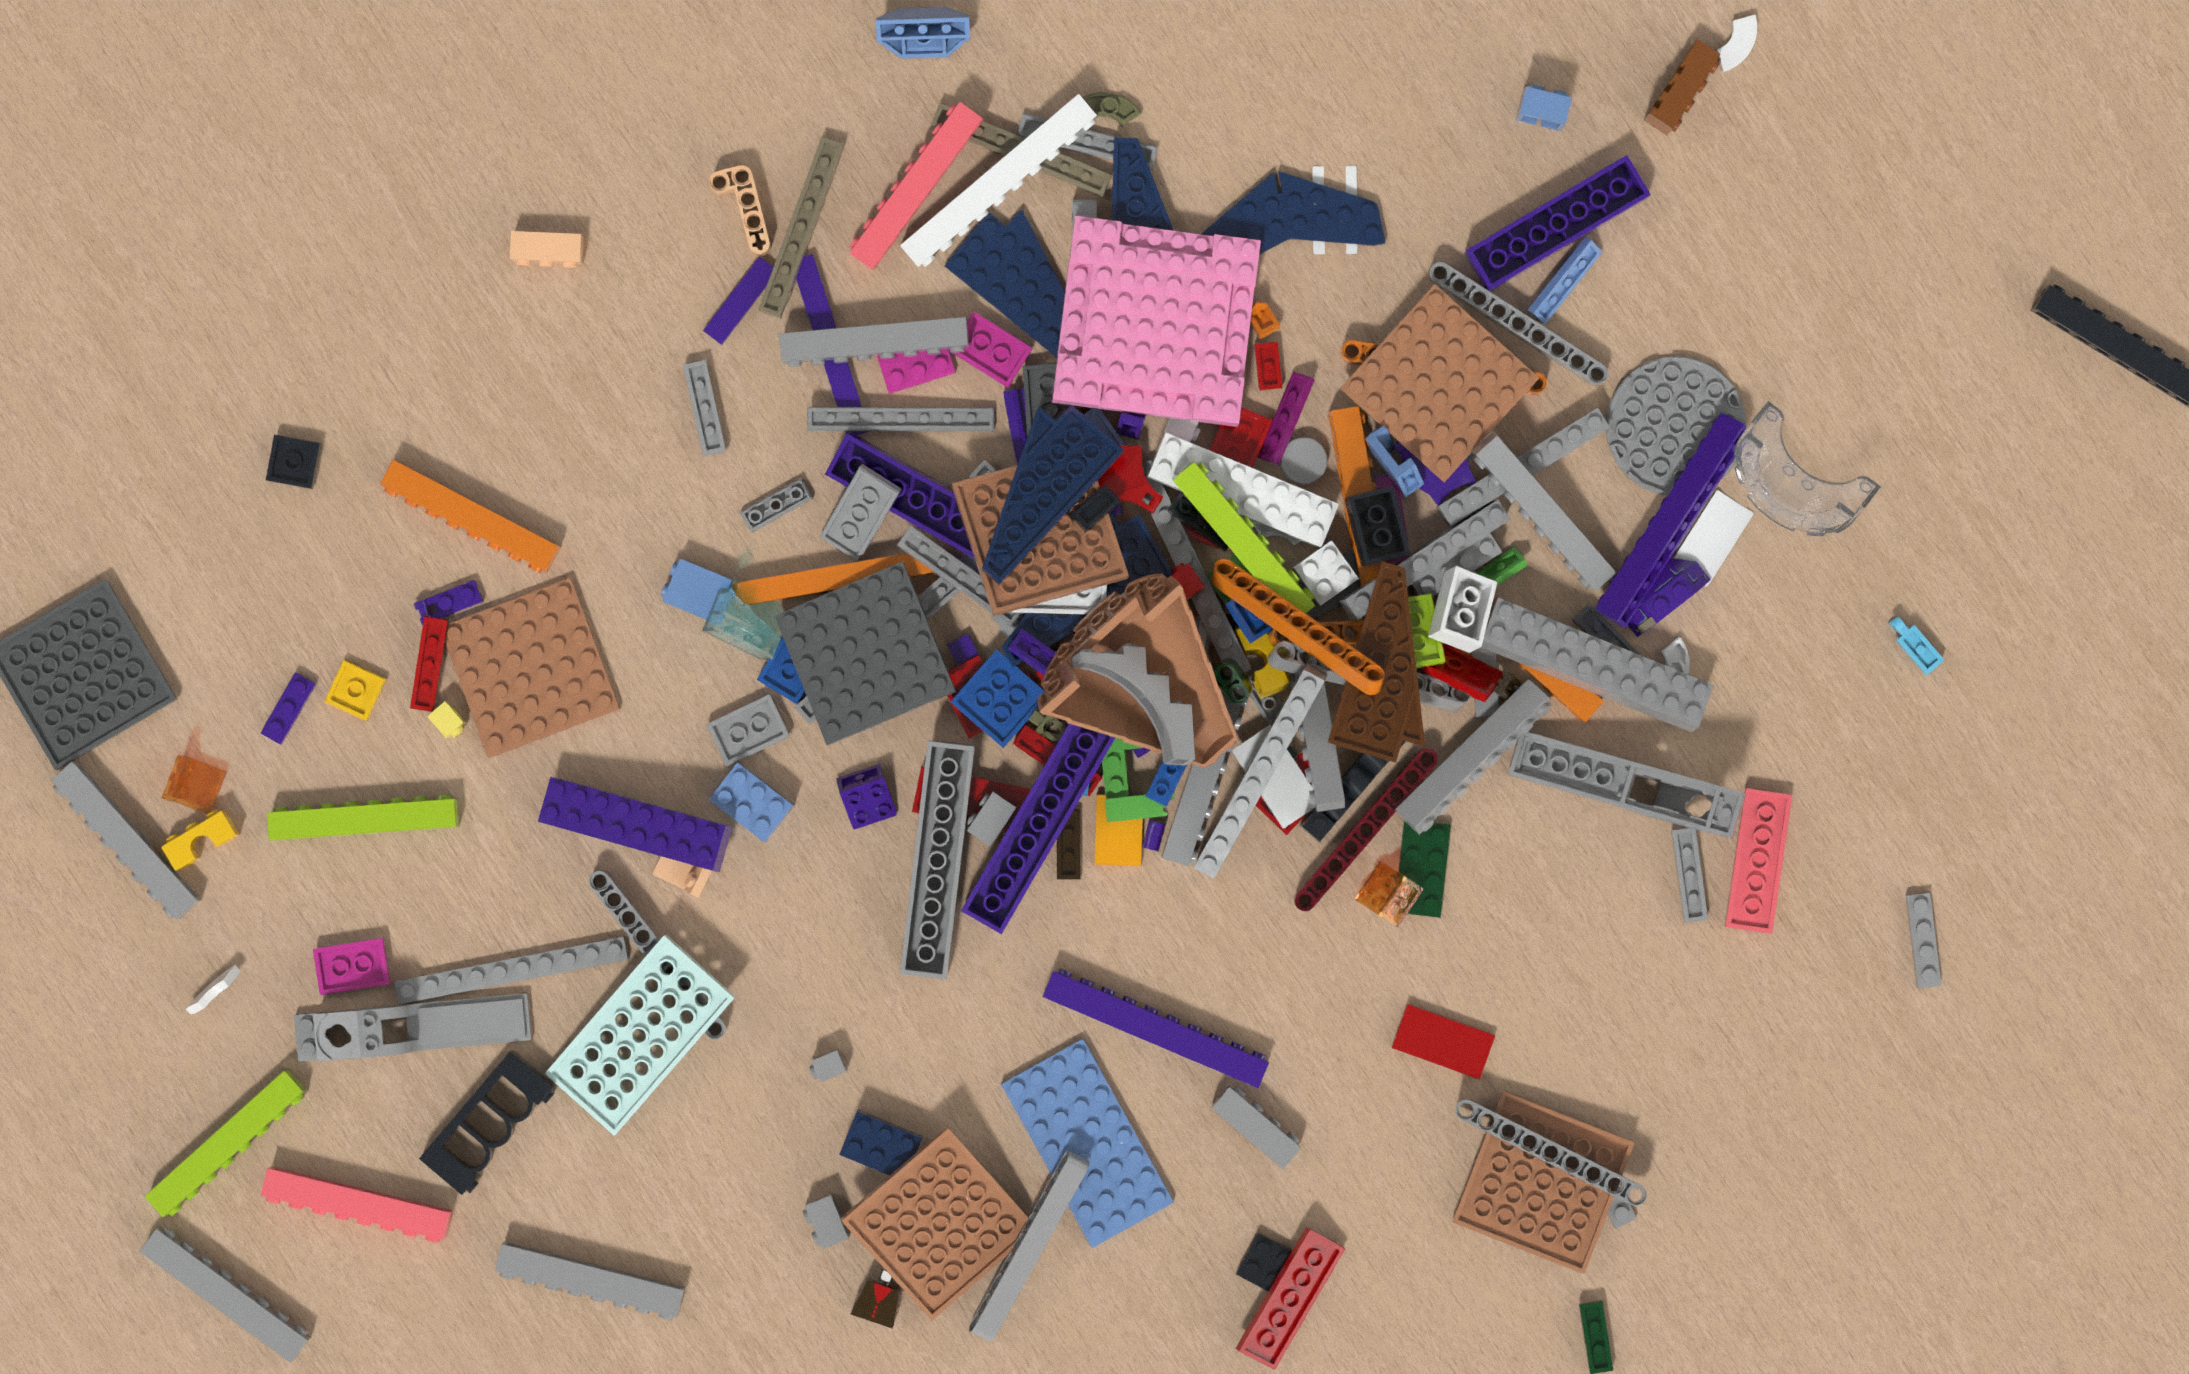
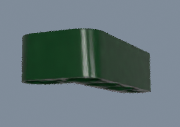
[1212,658,1253,704]

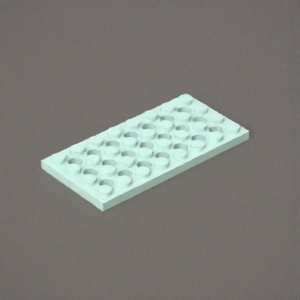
[545,934,736,1136]

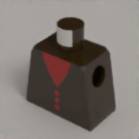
[850,1269,900,1329]

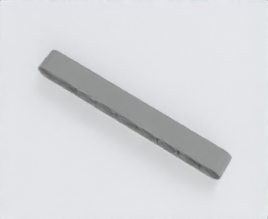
[1428,262,1608,386]
[1268,641,1470,711]
[589,870,727,1039]
[1456,1099,1647,1206]
[969,1151,1090,1342]

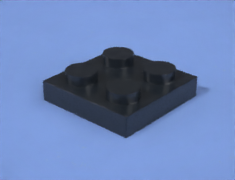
[266,435,321,489]
[1236,1232,1292,1291]

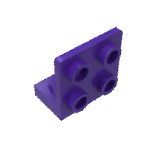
[836,764,897,829]

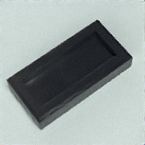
[1070,484,1121,532]

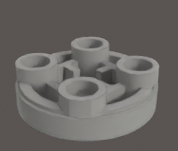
[1280,437,1327,484]

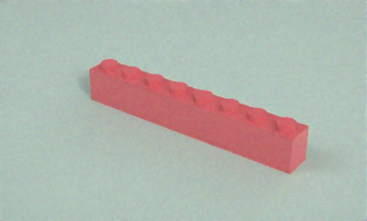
[849,102,984,270]
[260,1166,453,1242]

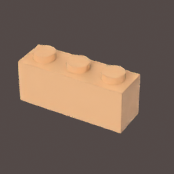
[510,231,584,268]

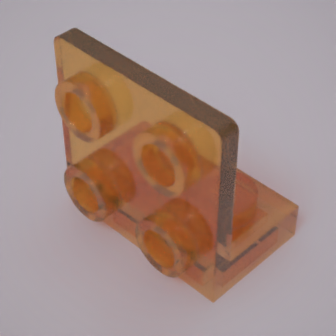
[161,754,226,814]
[1355,861,1424,928]

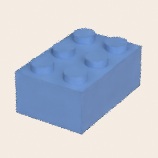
[709,762,795,842]

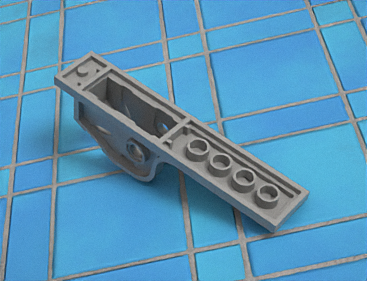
[1508,732,1746,839]
[294,993,532,1062]

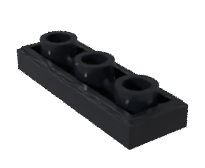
[1167,492,1228,552]

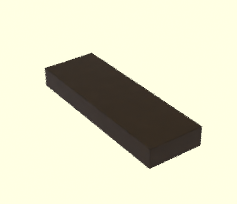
[1057,809,1080,880]

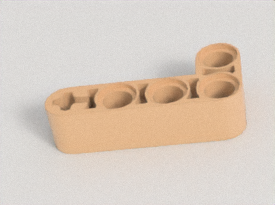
[709,165,771,257]

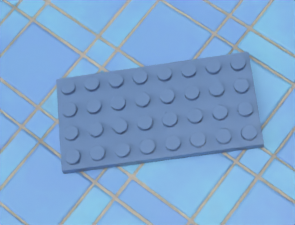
[1001,1038,1174,1248]

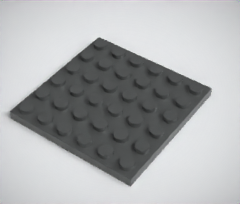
[775,561,957,746]
[0,579,178,771]

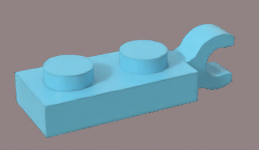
[1889,617,1944,675]

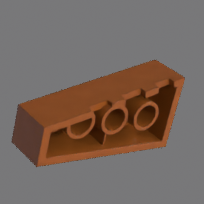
[1644,39,1721,135]

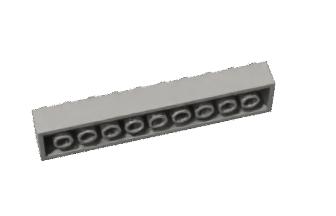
[1482,597,1714,732]
[900,739,975,979]

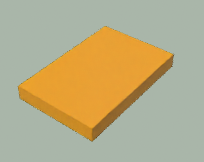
[1094,795,1143,866]

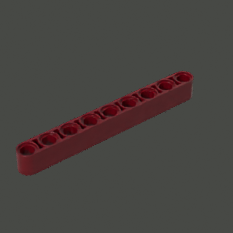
[1294,748,1438,911]

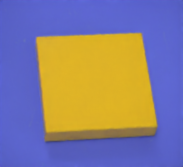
[324,659,387,721]

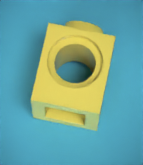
[427,701,466,738]

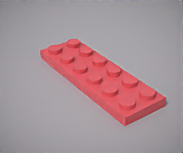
[1725,788,1792,934]

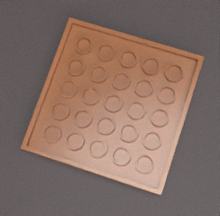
[1340,284,1539,483]
[952,465,1129,616]
[445,578,620,758]
[1452,1091,1635,1274]
[840,1126,1029,1320]

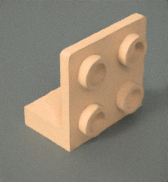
[652,856,711,897]

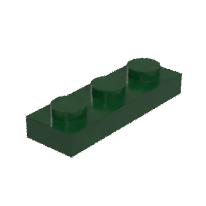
[1579,1300,1613,1374]

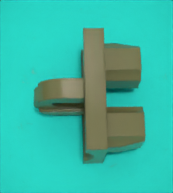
[1029,709,1066,742]

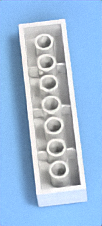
[1146,433,1339,548]

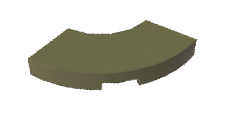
[1082,92,1142,127]

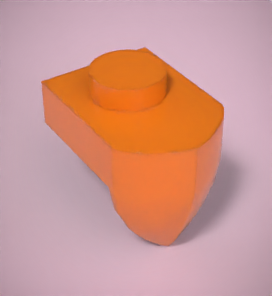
[1250,301,1280,339]

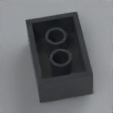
[1344,486,1411,567]

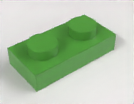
[1476,547,1528,586]

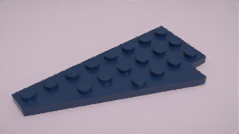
[1112,138,1174,231]
[944,210,1065,358]
[982,405,1124,585]
[1001,512,1173,667]

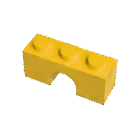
[1235,629,1290,699]
[161,809,240,871]

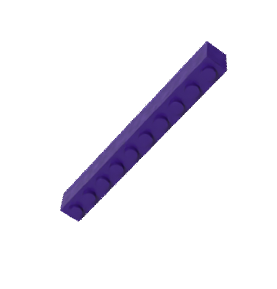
[1595,412,1751,628]
[1043,968,1269,1088]

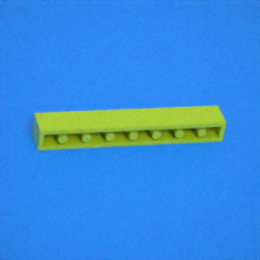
[1172,460,1315,613]
[267,794,459,841]
[144,1069,306,1217]

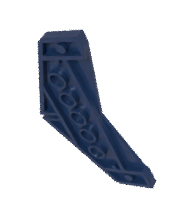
[1201,171,1385,255]

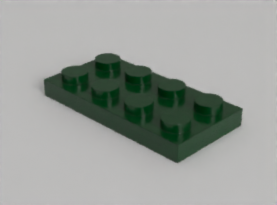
[1394,821,1451,918]

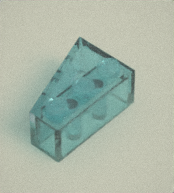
[702,588,781,660]

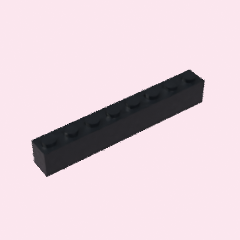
[2031,284,2189,408]

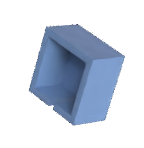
[1516,84,1572,131]

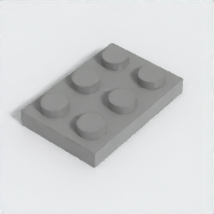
[706,694,790,767]

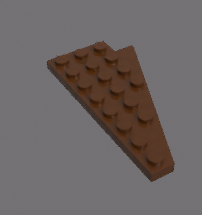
[1328,561,1425,763]

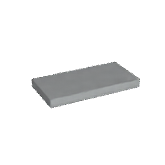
[820,464,902,562]

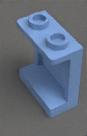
[1365,426,1424,497]
[661,559,733,624]

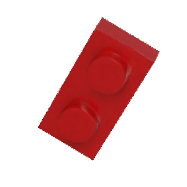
[1254,342,1283,391]

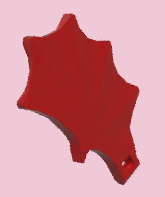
[1098,427,1163,514]

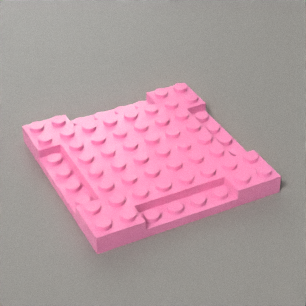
[1052,216,1261,427]

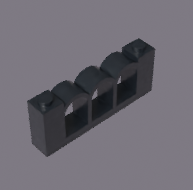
[1300,741,1406,842]
[419,1050,555,1195]

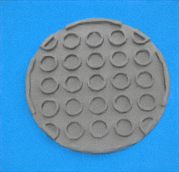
[1606,356,1746,496]

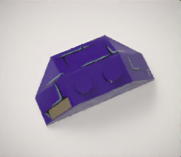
[1628,558,1711,637]

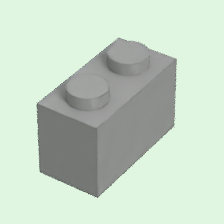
[966,792,1017,846]
[803,1193,850,1249]

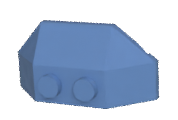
[876,7,970,59]

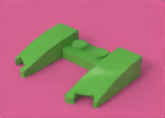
[1102,738,1175,822]

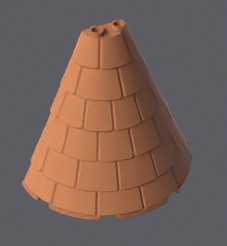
[1038,574,1238,768]

